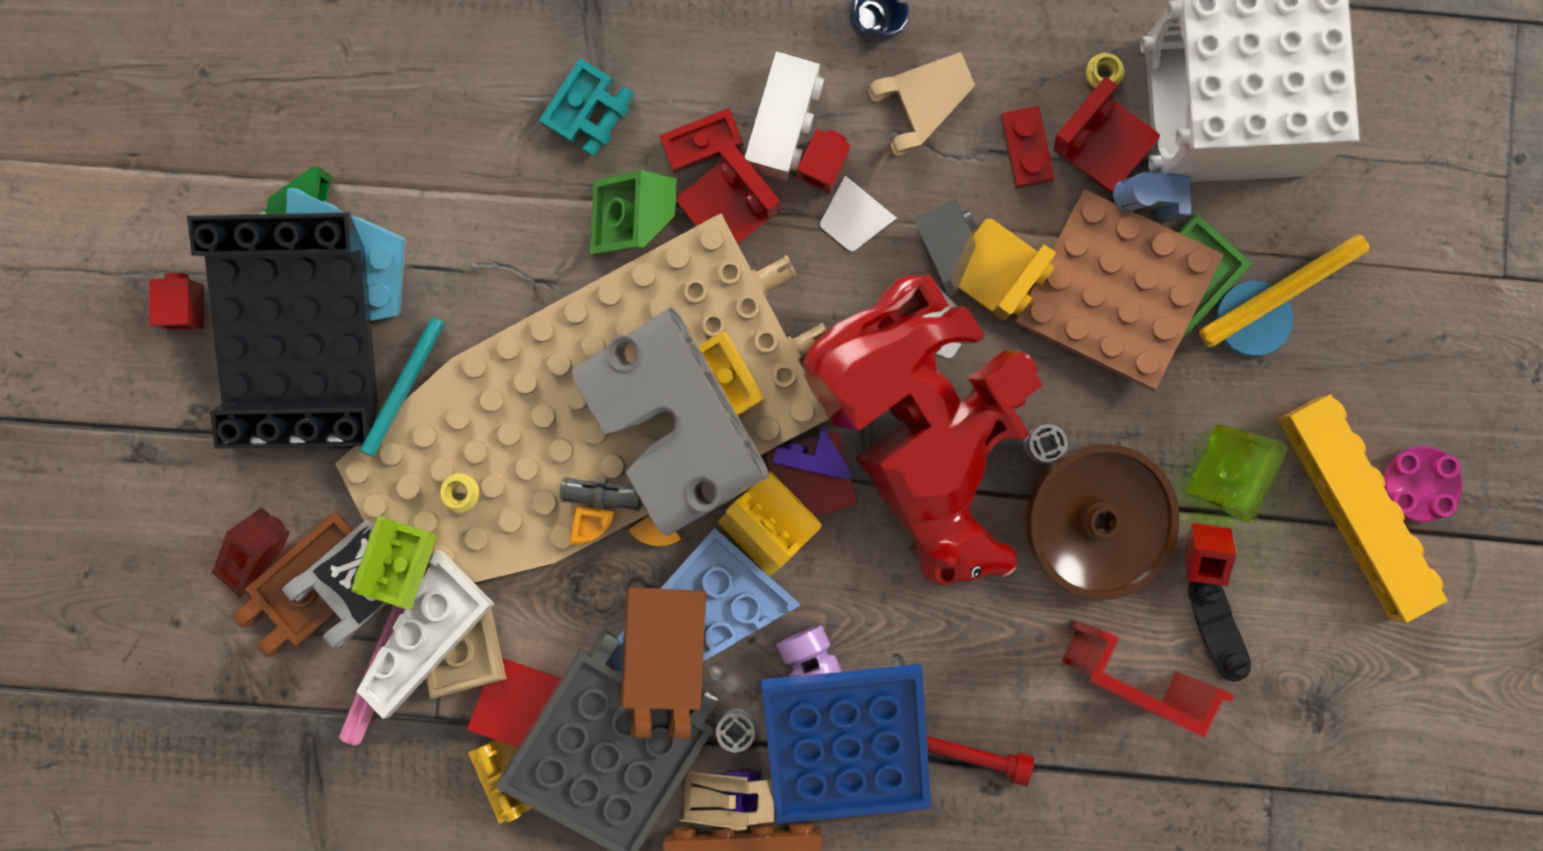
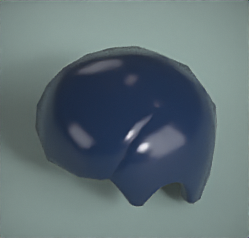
[849,0,909,44]

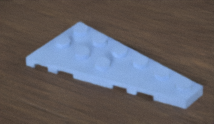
[606,528,801,672]

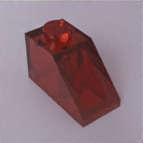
[212,507,290,597]

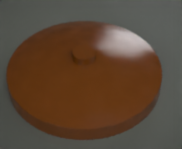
[1026,443,1180,600]

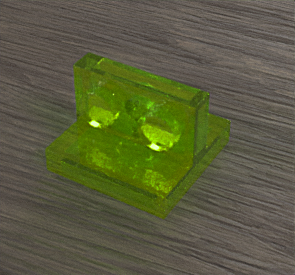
[1184,424,1289,523]

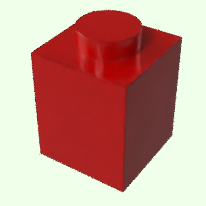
[796,128,851,194]
[149,273,204,330]
[967,350,1043,414]
[1184,523,1236,587]

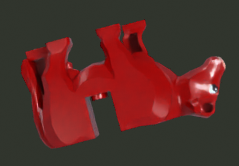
[804,274,1030,586]

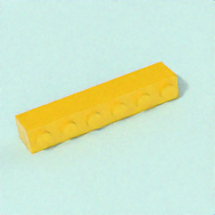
[1277,394,1448,623]

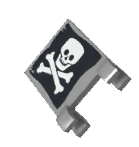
[282,519,388,648]

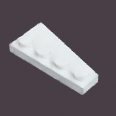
[357,550,494,719]

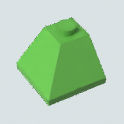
[590,169,677,256]

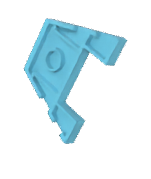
[286,188,406,321]

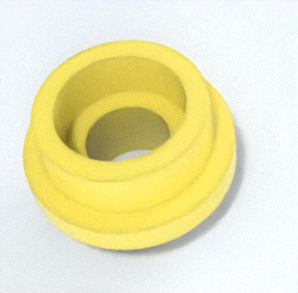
[1085,53,1124,88]
[440,473,480,512]

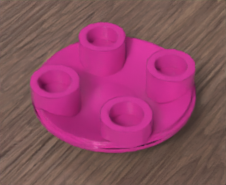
[1384,446,1463,522]

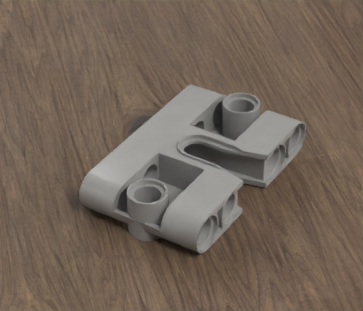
[572,307,769,536]

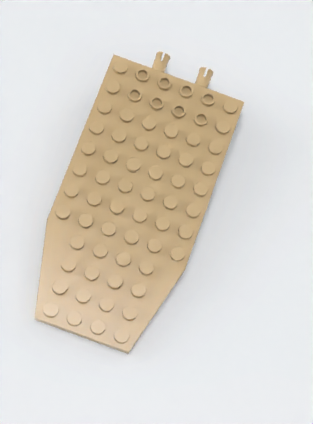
[335,213,829,583]

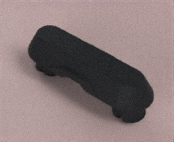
[1188,581,1251,682]

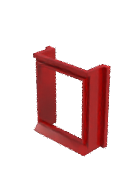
[1062,620,1235,738]

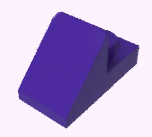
[773,426,851,481]

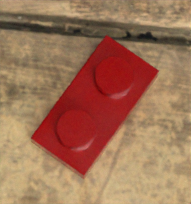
[1000,106,1055,189]
[659,108,744,173]

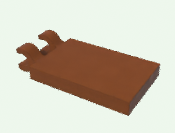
[231,512,354,657]
[620,587,706,739]

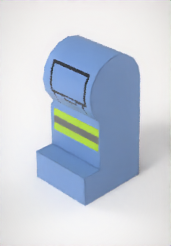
[1113,172,1191,221]

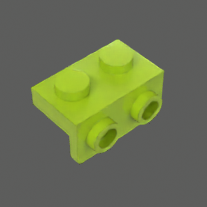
[351,516,438,610]

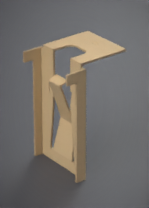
[679,771,774,830]

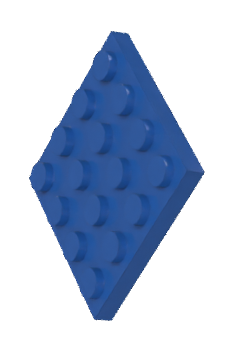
[761,664,931,824]

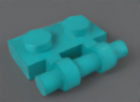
[539,58,635,157]

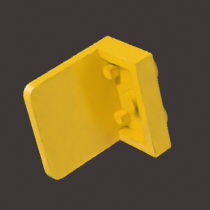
[958,219,1056,322]

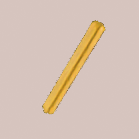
[1199,234,1370,347]

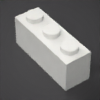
[745,52,825,181]

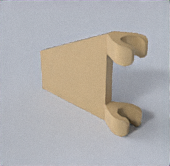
[868,52,975,157]

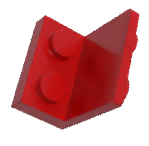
[1053,76,1160,194]
[676,142,780,245]

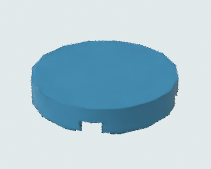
[1214,281,1293,357]

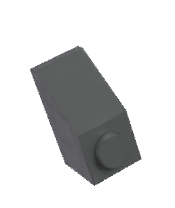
[914,199,978,297]

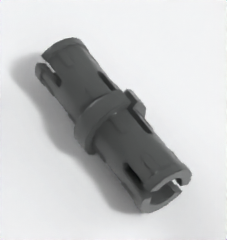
[560,477,642,511]

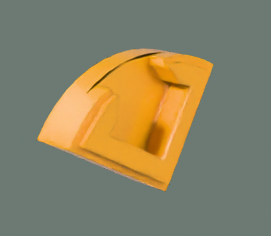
[569,505,616,545]
[628,515,682,546]

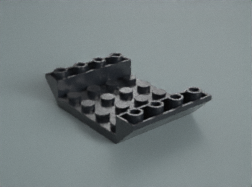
[187,212,378,449]

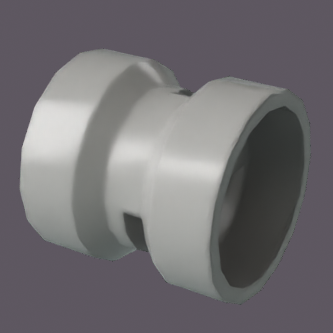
[1023,424,1068,464]
[716,708,756,753]

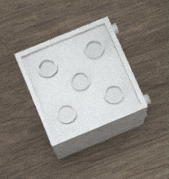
[1140,0,1359,182]

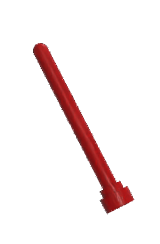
[927,736,1034,787]

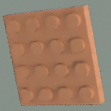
[1015,189,1224,392]

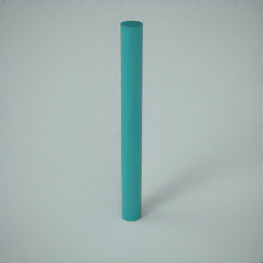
[359,317,445,458]

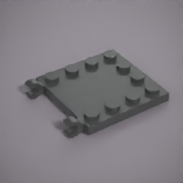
[496,628,719,851]

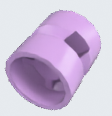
[776,625,842,677]

